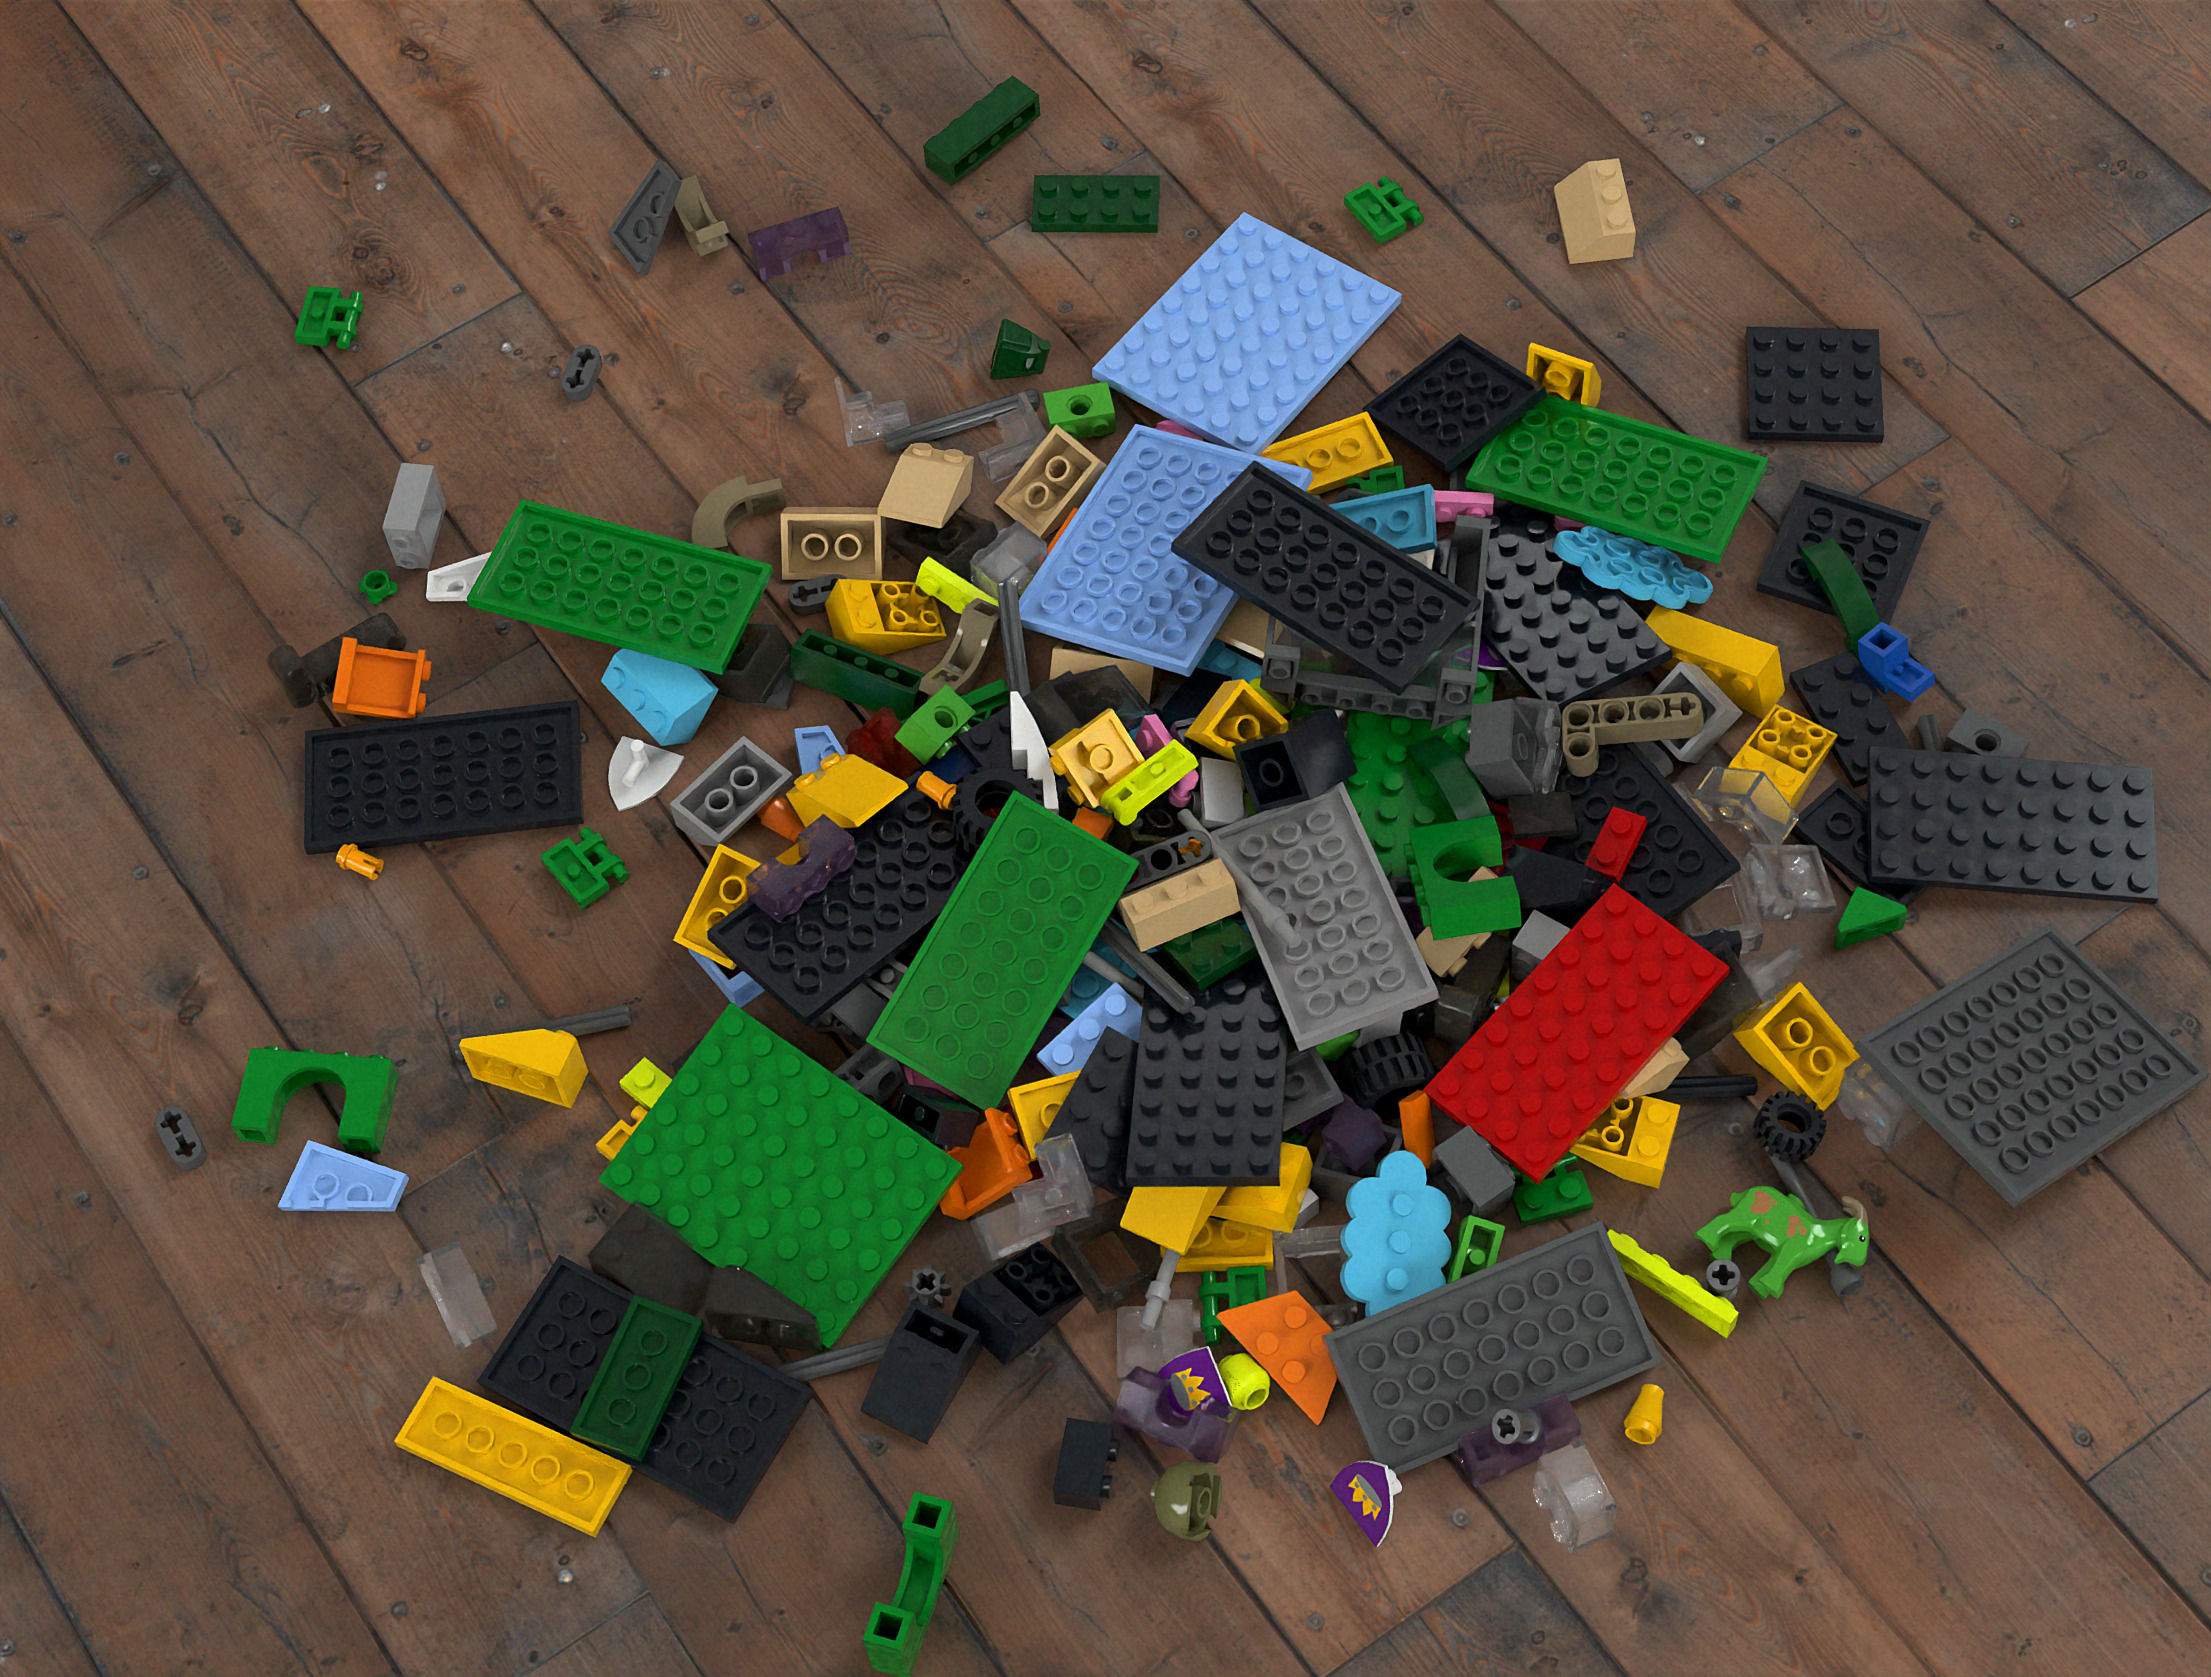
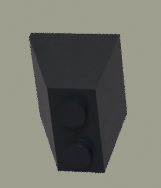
[1232,706,1358,813]
[1501,844,1613,931]

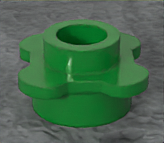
[358,570,398,605]

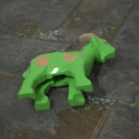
[1694,1186,1870,1300]

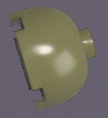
[1151,1461,1222,1541]

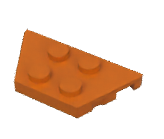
[1216,1290,1338,1426]

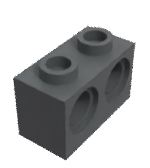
[833,1043,907,1106]

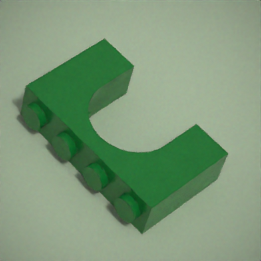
[1403,815,1522,940]
[231,1046,399,1153]
[863,1491,960,1677]

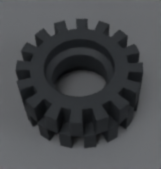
[1753,1091,1827,1163]

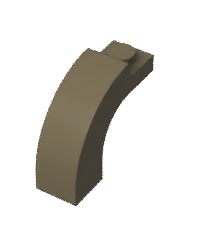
[672,175,729,257]
[692,475,786,553]
[919,597,1001,697]

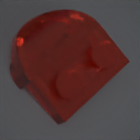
[844,707,924,780]

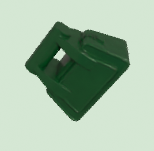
[990,319,1051,380]

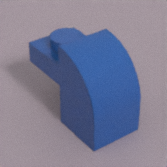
[1858,622,1935,702]

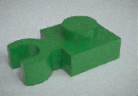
[1347,465,1406,501]

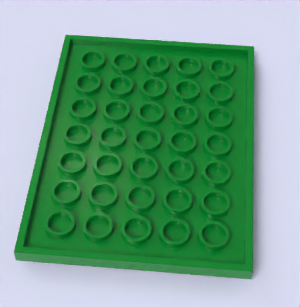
[598,1002,965,1350]

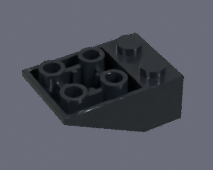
[952,1241,1091,1365]
[860,1299,983,1444]

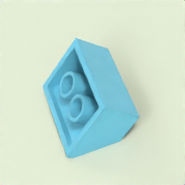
[601,648,719,746]

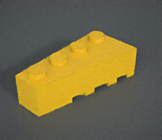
[1644,604,1785,719]
[1184,679,1288,762]

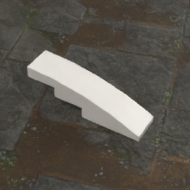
[1010,691,1059,815]

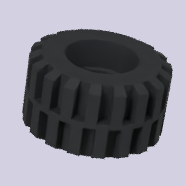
[953,764,1043,854]
[1336,1034,1436,1121]

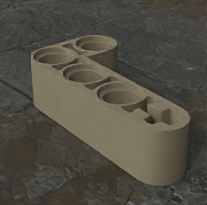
[1562,692,1704,777]

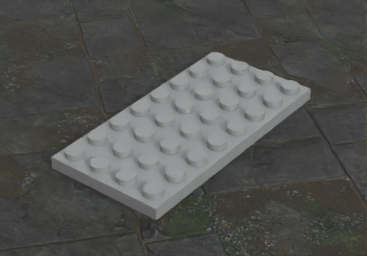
[1209,782,1440,1052]

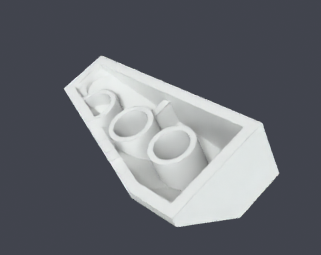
[426,552,492,601]

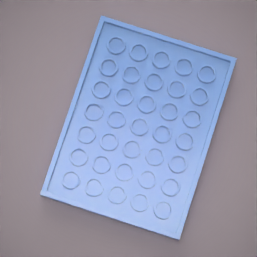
[1092,212,1402,456]
[1018,424,1313,677]

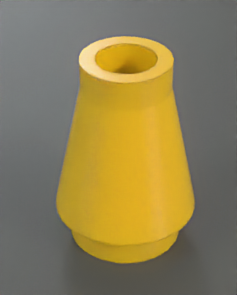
[1624,1384,1664,1444]

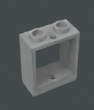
[382,463,447,569]

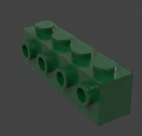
[923,75,1041,186]
[790,628,928,721]

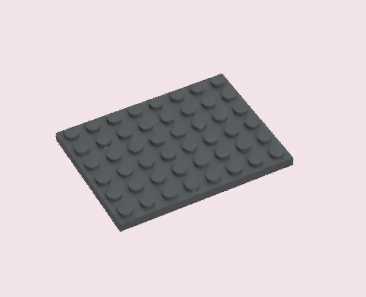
[1853,923,2210,1208]

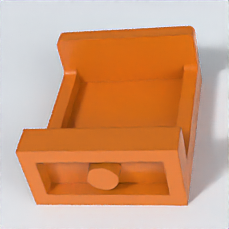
[332,637,432,720]
[939,1107,1033,1221]

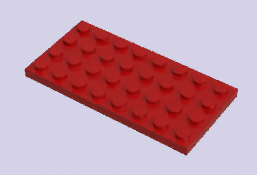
[1423,883,1730,1185]

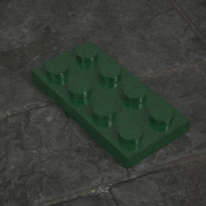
[1031,175,1160,233]
[1122,862,1259,991]
[570,1294,705,1462]

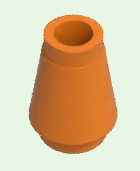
[757,795,809,844]

